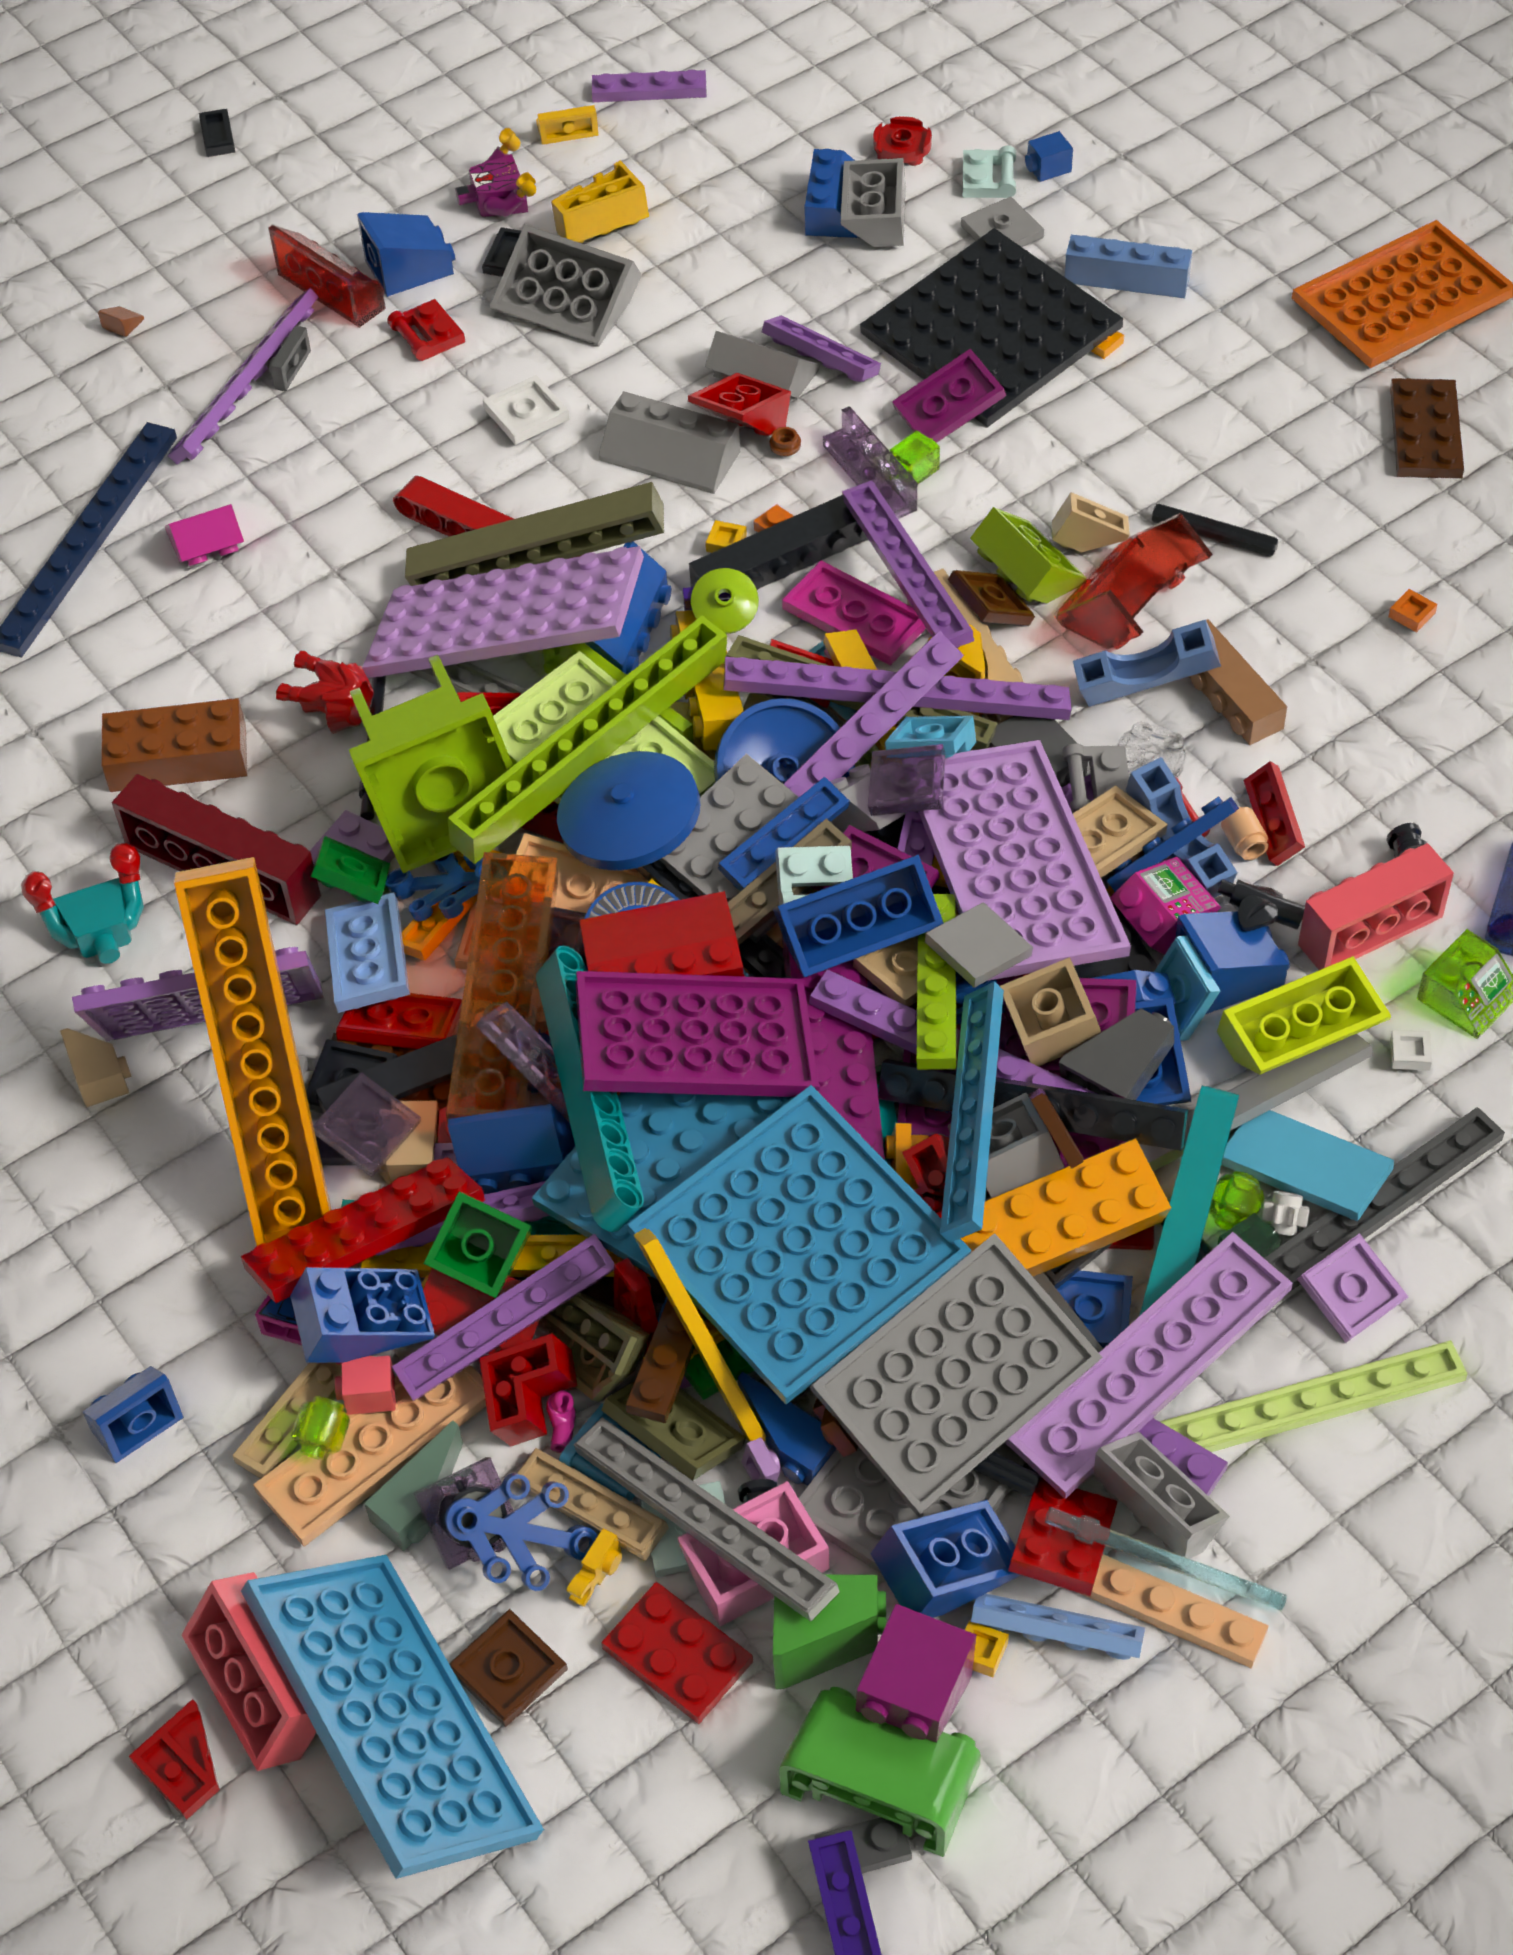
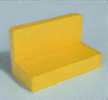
[536,105,599,145]

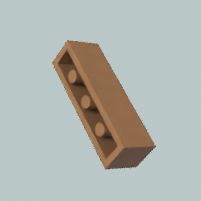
[1189,619,1288,745]

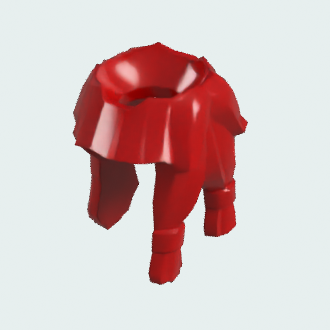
[276,650,374,734]

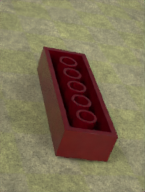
[111,774,321,925]

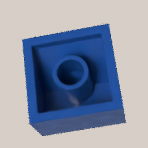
[82,1366,184,1463]

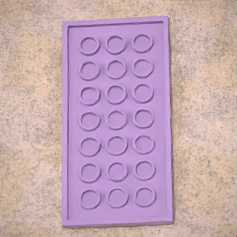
[362,546,644,678]
[902,740,1131,981]

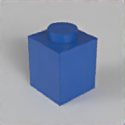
[1025,131,1073,182]

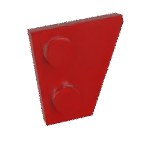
[614,1258,658,1355]

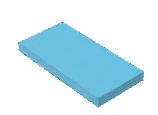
[1222,1110,1394,1222]

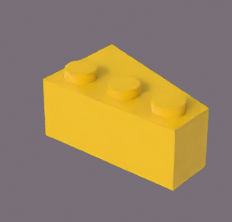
[551,160,649,243]

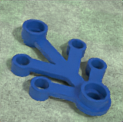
[385,853,509,921]
[445,1473,597,1591]

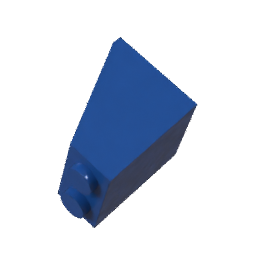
[357,212,456,297]
[1175,911,1290,1014]

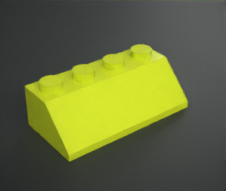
[1217,956,1391,1075]

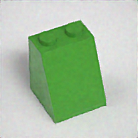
[773,1574,886,1689]

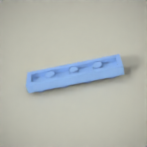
[971,1594,1145,1660]

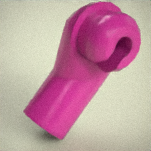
[546,1390,576,1453]

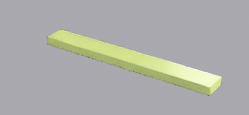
[1160,1340,1468,1452]

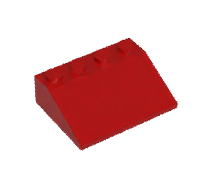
[579,891,744,977]

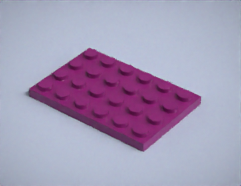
[575,971,820,1097]

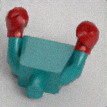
[21,843,144,964]

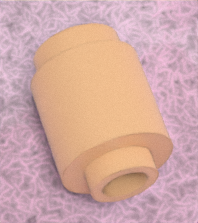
[1221,807,1268,860]

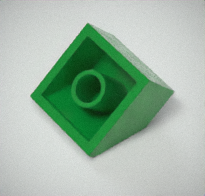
[423,1191,533,1298]

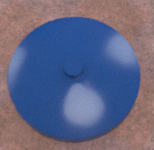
[714,698,855,784]
[557,751,701,870]

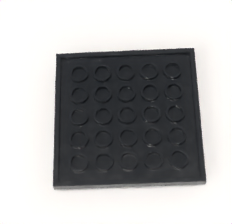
[860,228,1123,428]

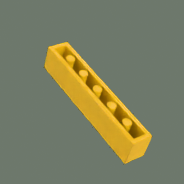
[670,610,744,751]

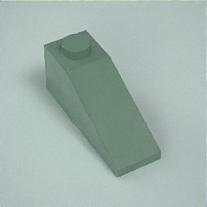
[364,1420,463,1551]

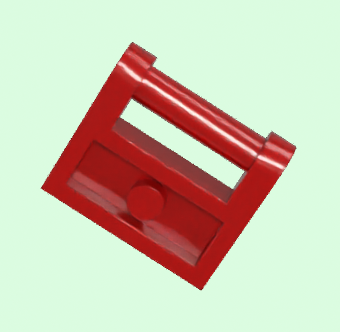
[387,299,465,361]

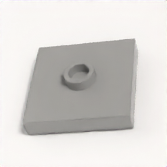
[961,196,1044,247]

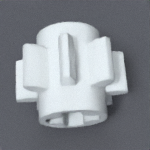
[1261,1191,1310,1236]

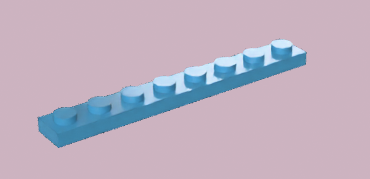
[940,981,1004,1243]

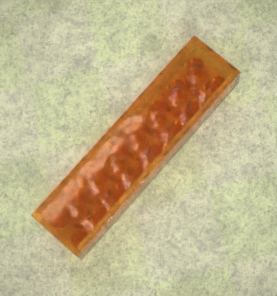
[446,852,558,1134]

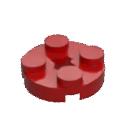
[873,116,932,166]

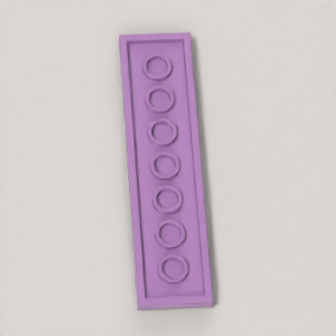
[1006,1232,1293,1499]

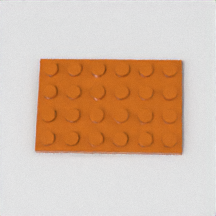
[1292,220,1513,368]

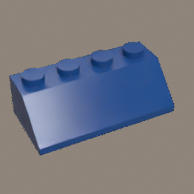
[585,541,672,675]
[773,855,944,978]

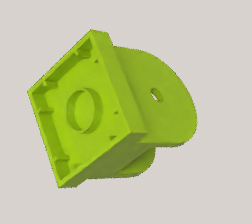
[349,654,534,874]

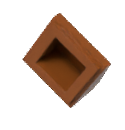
[98,306,144,337]

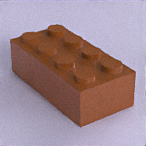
[101,698,247,792]

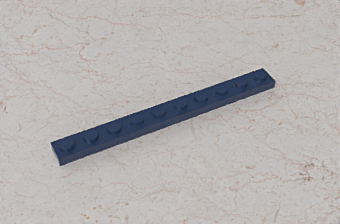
[0,422,177,658]

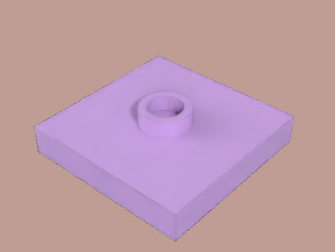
[1297,1233,1408,1343]

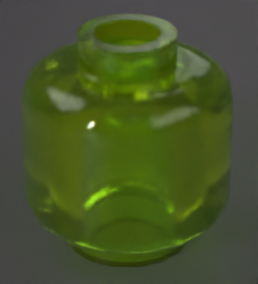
[1209,1171,1265,1231]
[291,1396,350,1460]

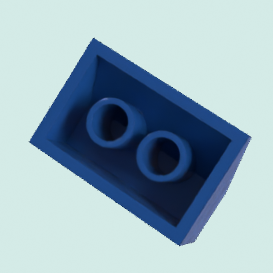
[804,149,860,238]
[448,1104,575,1195]

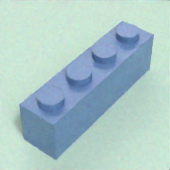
[1064,234,1192,298]

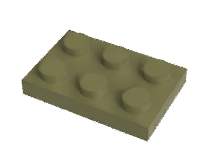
[602,1381,746,1481]

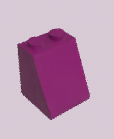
[855,1604,977,1743]

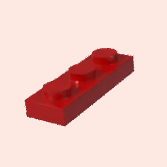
[1243,761,1305,866]

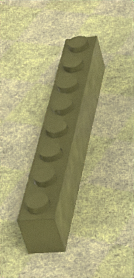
[405,482,664,586]

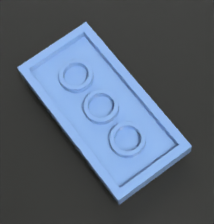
[325,892,410,1013]

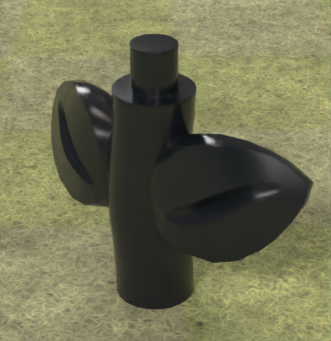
[1217,879,1305,932]

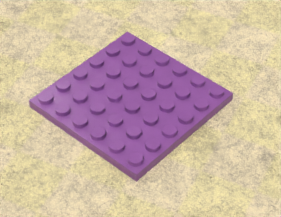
[72,947,324,1041]

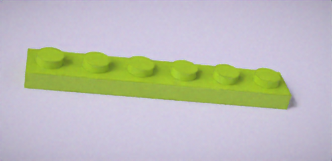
[917,894,956,1070]

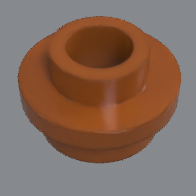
[769,427,801,456]

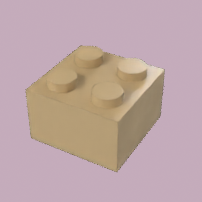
[1000,957,1101,1067]

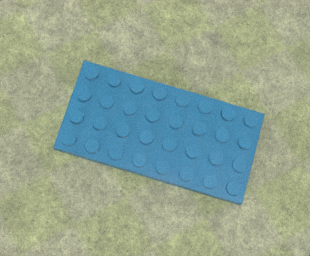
[241,1555,544,1879]

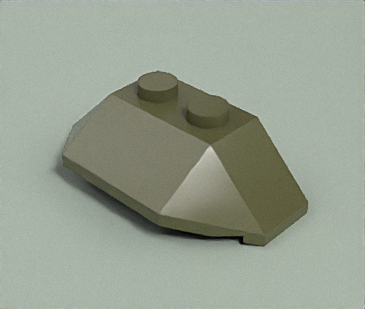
[542,1292,650,1402]

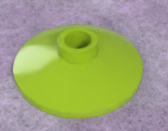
[691,568,759,634]

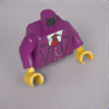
[455,128,536,217]

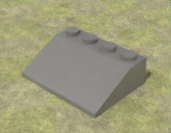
[489,224,641,346]

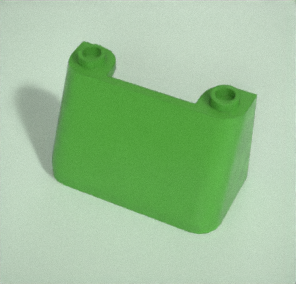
[779,1687,981,1857]

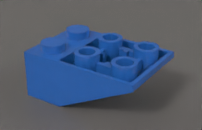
[290,1267,435,1363]

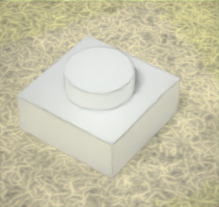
[1390,1030,1432,1071]

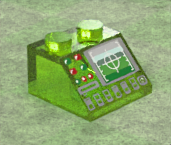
[1417,929,1513,1039]

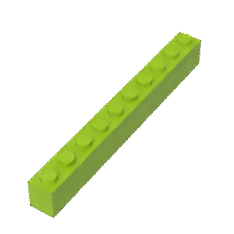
[448,616,727,864]

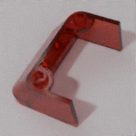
[1054,513,1213,650]

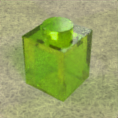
[890,430,940,489]

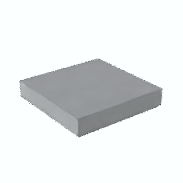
[925,902,1033,988]

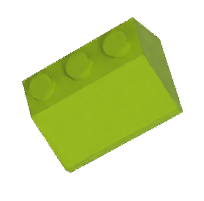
[970,507,1088,604]

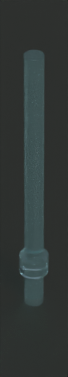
[1044,1507,1287,1611]

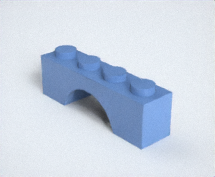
[1073,619,1221,707]
[1126,757,1238,898]

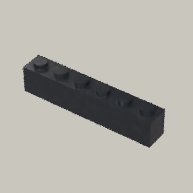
[689,495,868,590]

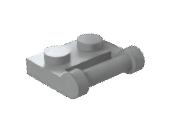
[1063,744,1129,814]

